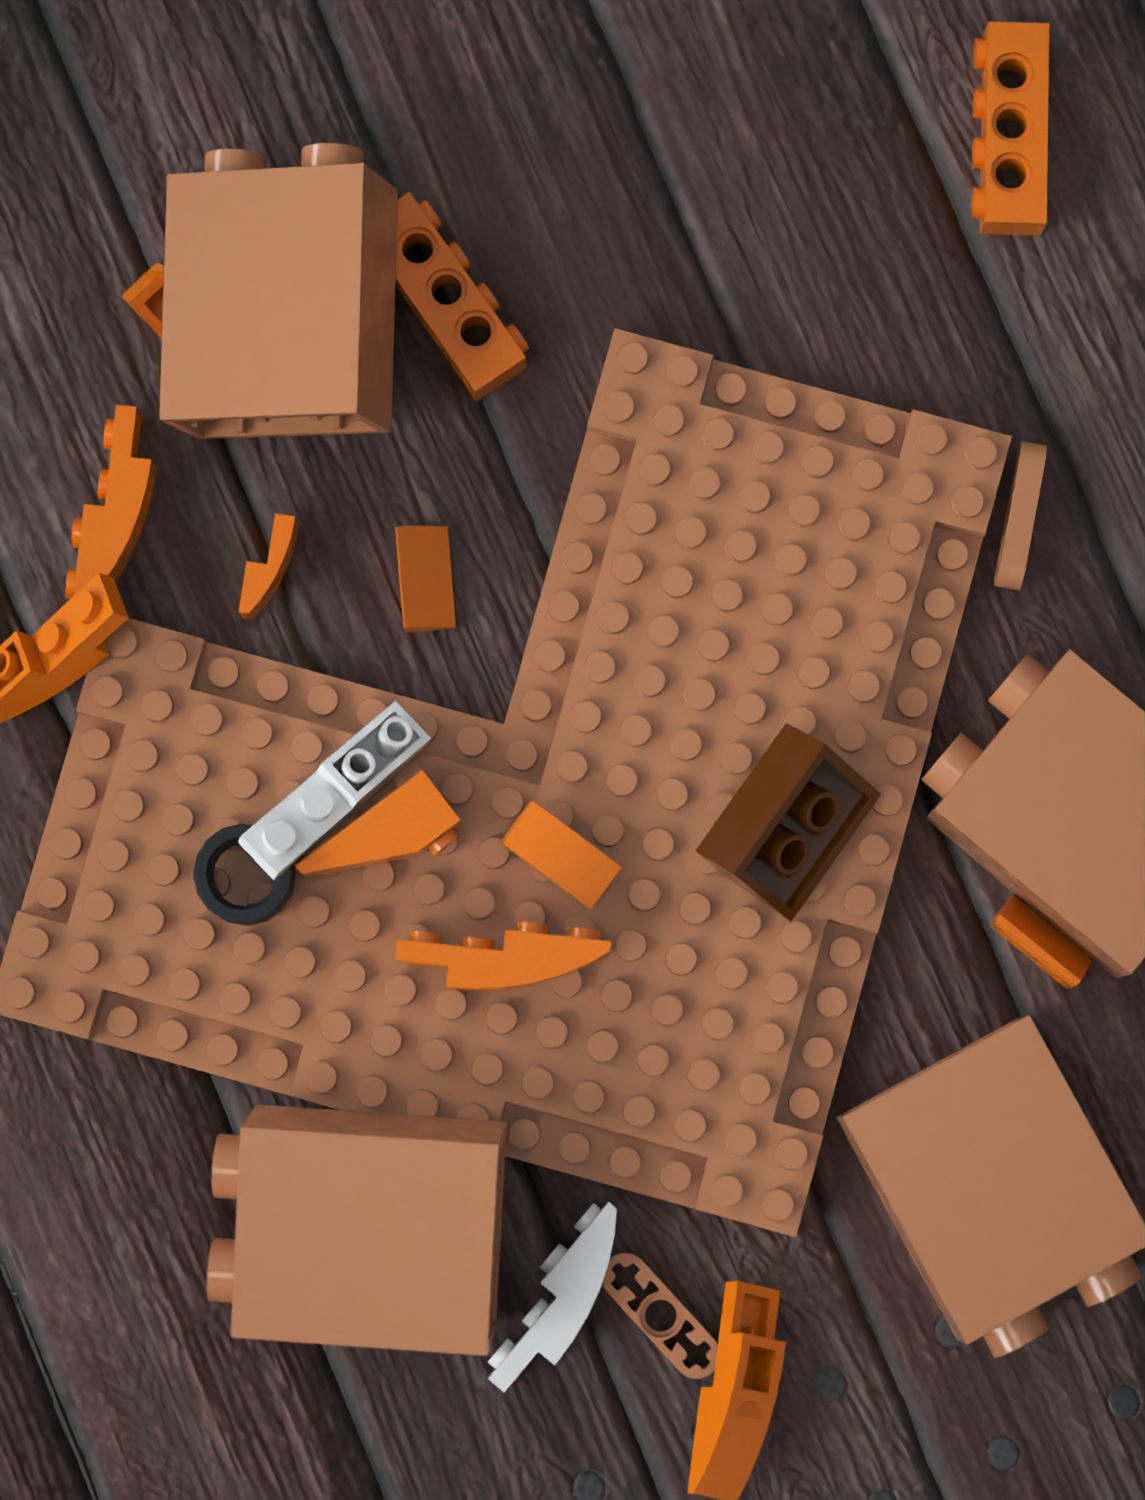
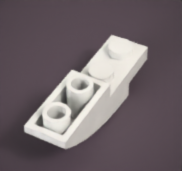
[238,701,431,880]
[488,1201,617,1392]

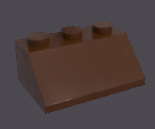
[695,723,881,922]

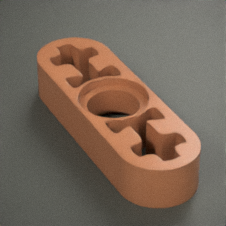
[994,441,1047,591]
[602,1252,718,1379]

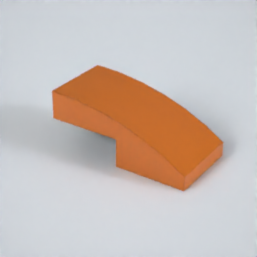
[239,513,299,620]
[500,801,622,909]

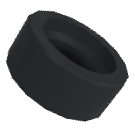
[193,824,296,926]

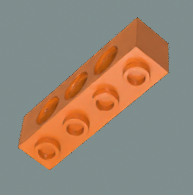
[971,22,1049,236]
[395,192,529,402]

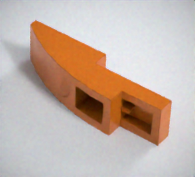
[65,405,157,599]
[0,573,129,723]
[395,921,611,991]
[687,1281,786,1500]

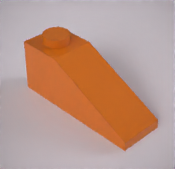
[295,770,462,877]

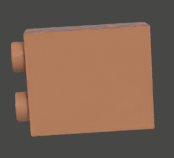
[159,143,398,439]
[921,649,1145,979]
[835,1015,1145,1358]
[207,1104,507,1356]

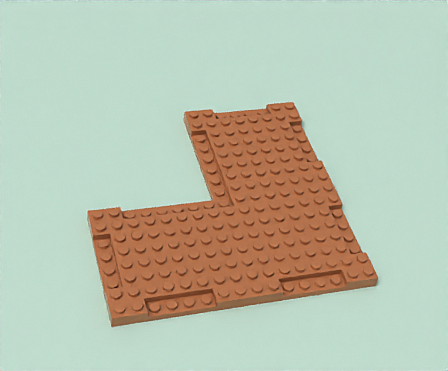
[0,328,1012,1238]

